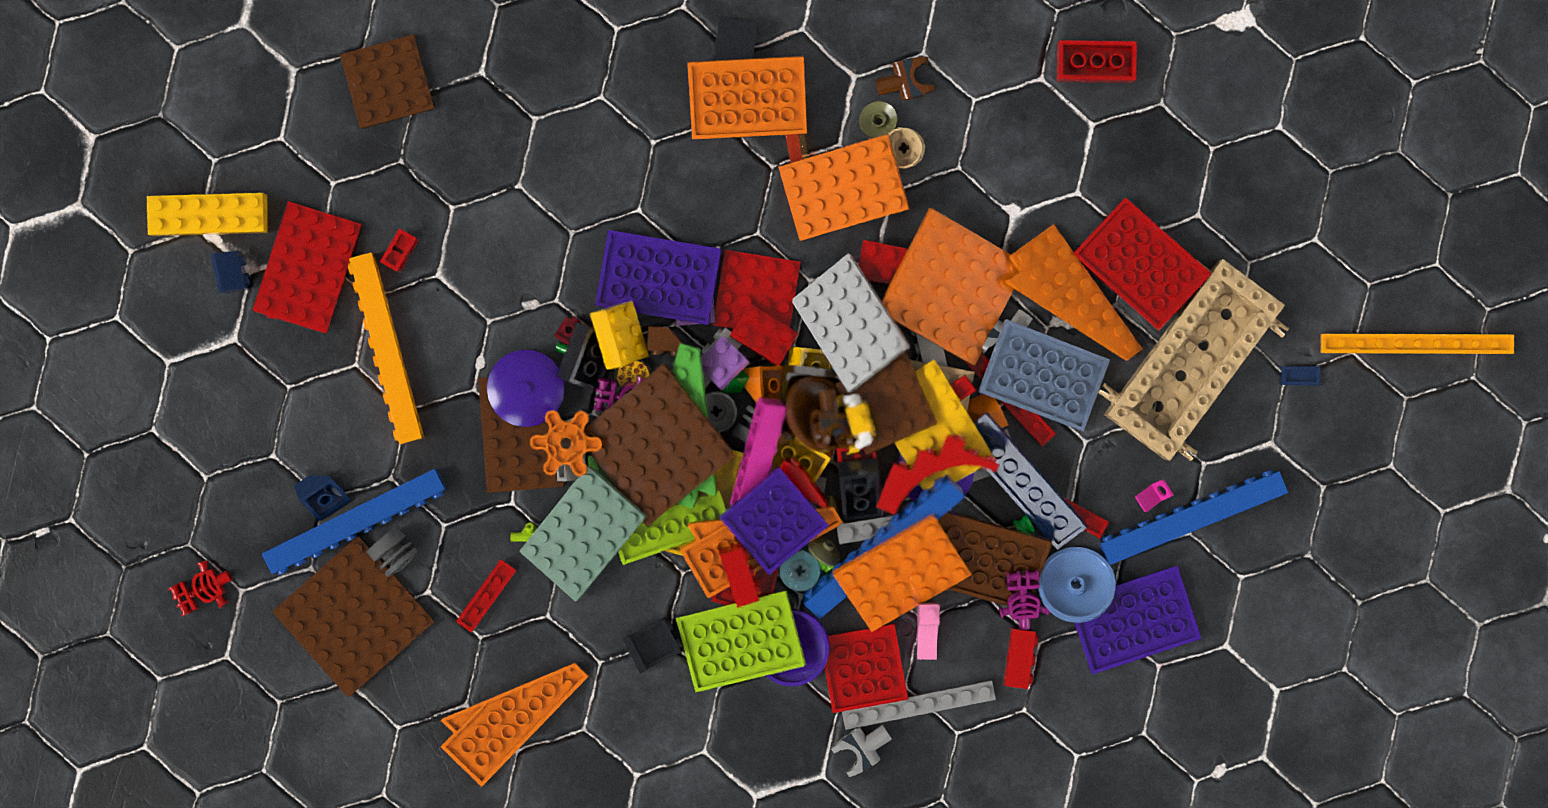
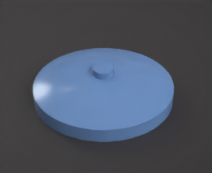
[1038,547,1116,623]

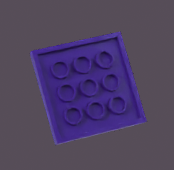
[719,467,829,574]

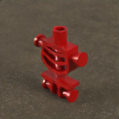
[168,560,232,616]

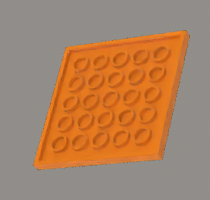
[881,208,1019,365]

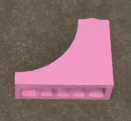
[917,601,939,659]

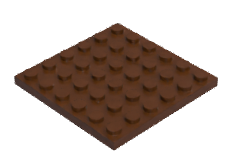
[584,364,736,526]
[272,535,435,698]

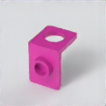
[1135,479,1173,512]

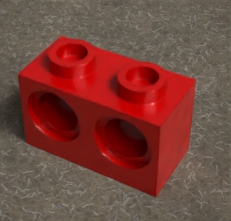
[380,228,419,272]

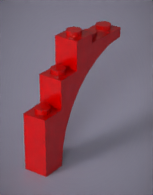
[876,433,1000,514]

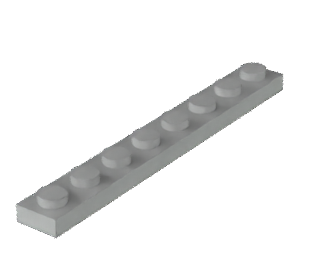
[842,680,996,730]

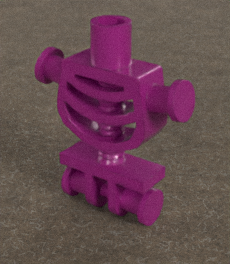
[593,374,647,411]
[999,570,1049,630]

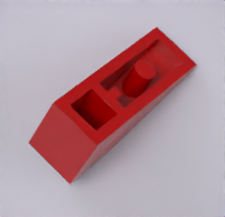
[781,457,828,509]

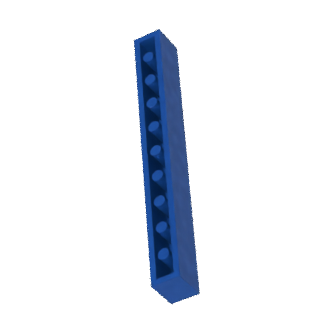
[262,468,447,576]
[1099,469,1288,565]
[803,474,964,619]

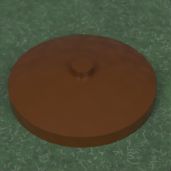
[786,376,847,453]

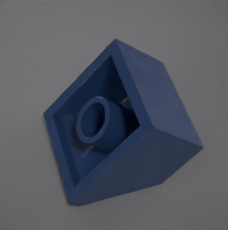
[210,251,251,294]

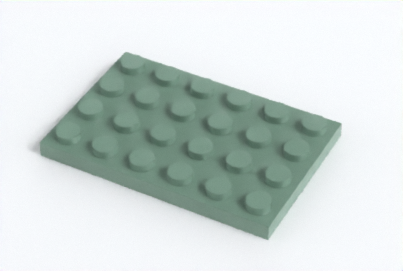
[519,465,647,602]

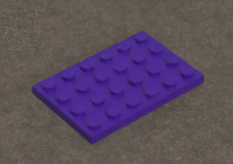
[595,230,722,325]
[1074,565,1201,675]

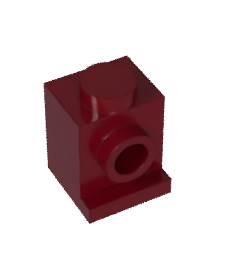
[554,316,581,345]

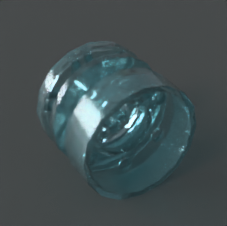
[780,549,820,591]

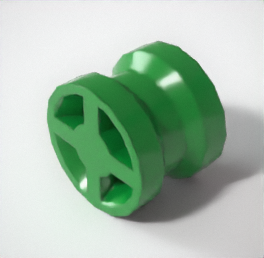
[1012,515,1035,533]

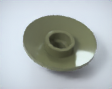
[859,101,898,138]
[807,536,841,566]

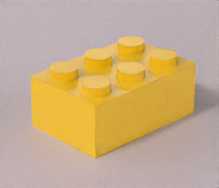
[590,301,649,369]

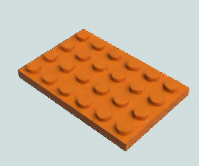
[688,56,807,139]
[778,134,910,241]
[832,514,971,632]

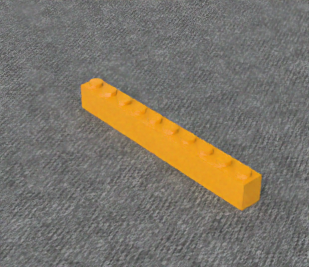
[348,252,424,444]

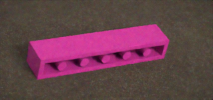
[730,397,786,506]

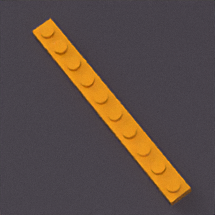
[1321,334,1514,354]

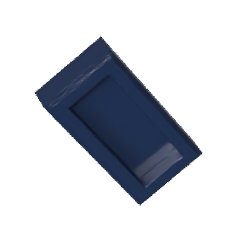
[1281,366,1321,386]

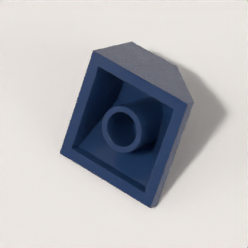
[294,475,351,522]

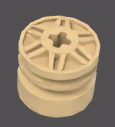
[888,128,925,168]

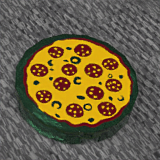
[614,359,652,394]

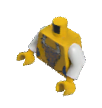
[836,394,876,454]

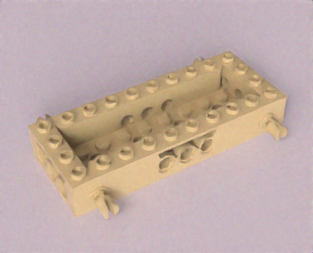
[1098,259,1289,461]

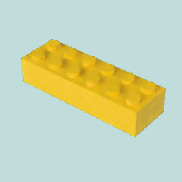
[147,193,268,236]

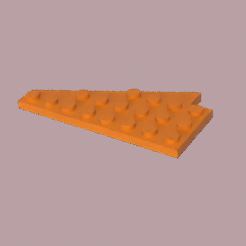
[1006,224,1143,361]
[679,505,843,598]
[441,663,589,787]

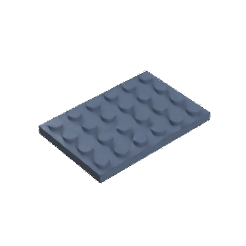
[978,319,1110,432]

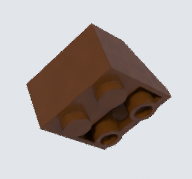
[648,327,682,356]

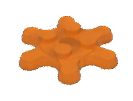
[530,410,602,476]

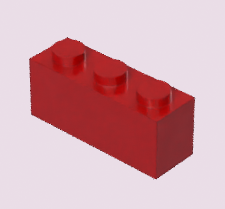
[718,543,761,608]
[1003,627,1038,689]

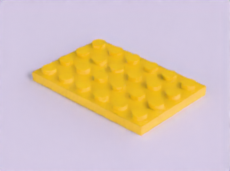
[895,360,995,491]

